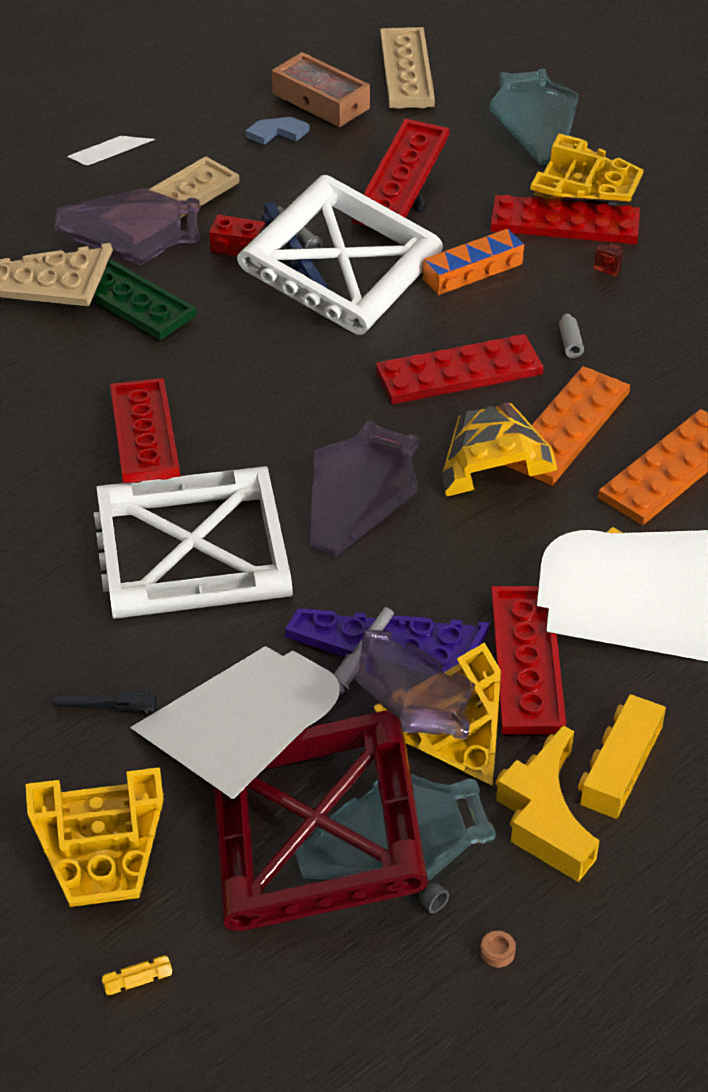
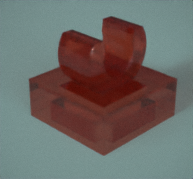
[594,243,623,276]

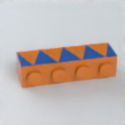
[422,229,524,295]

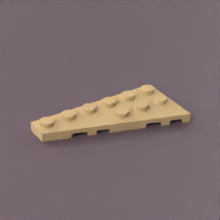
[0,243,113,306]

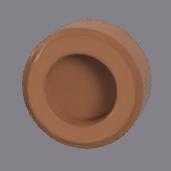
[480,931,516,968]

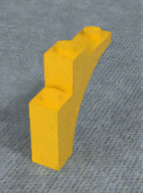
[495,726,600,882]

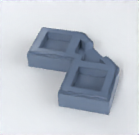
[245,117,310,145]

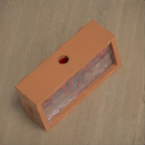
[272,52,370,127]

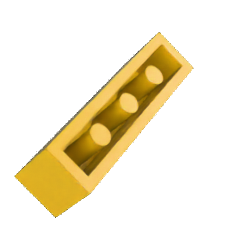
[578,694,666,819]

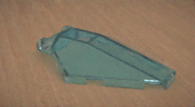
[489,68,579,165]
[295,774,496,881]

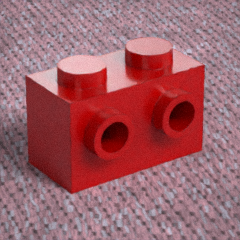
[209,215,265,256]

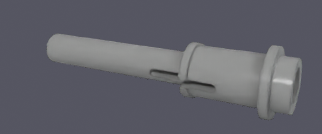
[278,207,323,249]
[333,607,394,695]

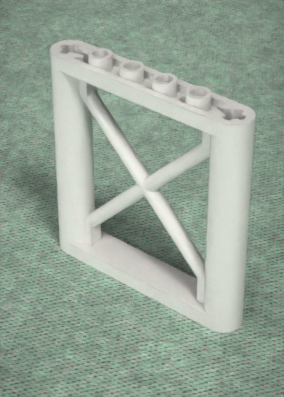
[237,175,443,335]
[94,466,293,619]

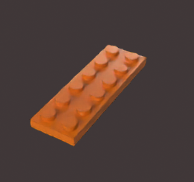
[505,366,630,486]
[598,409,708,526]

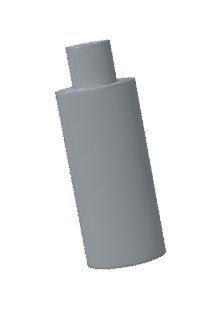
[559,314,584,358]

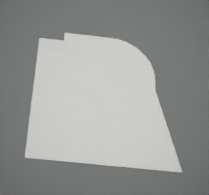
[537,530,708,661]
[130,646,340,799]

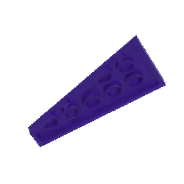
[285,608,490,684]

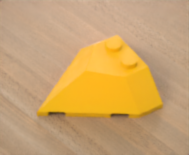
[373,642,501,786]

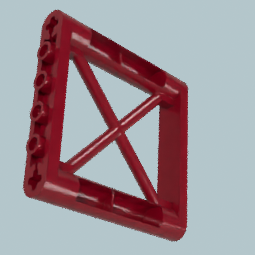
[214,710,428,931]

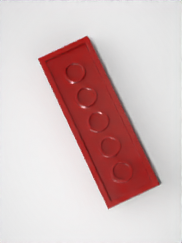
[351,119,449,228]
[491,195,640,244]
[376,334,544,405]
[110,378,180,483]
[491,586,566,734]

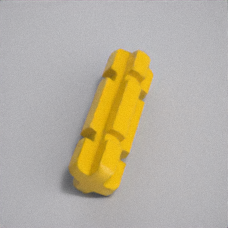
[102,955,172,995]

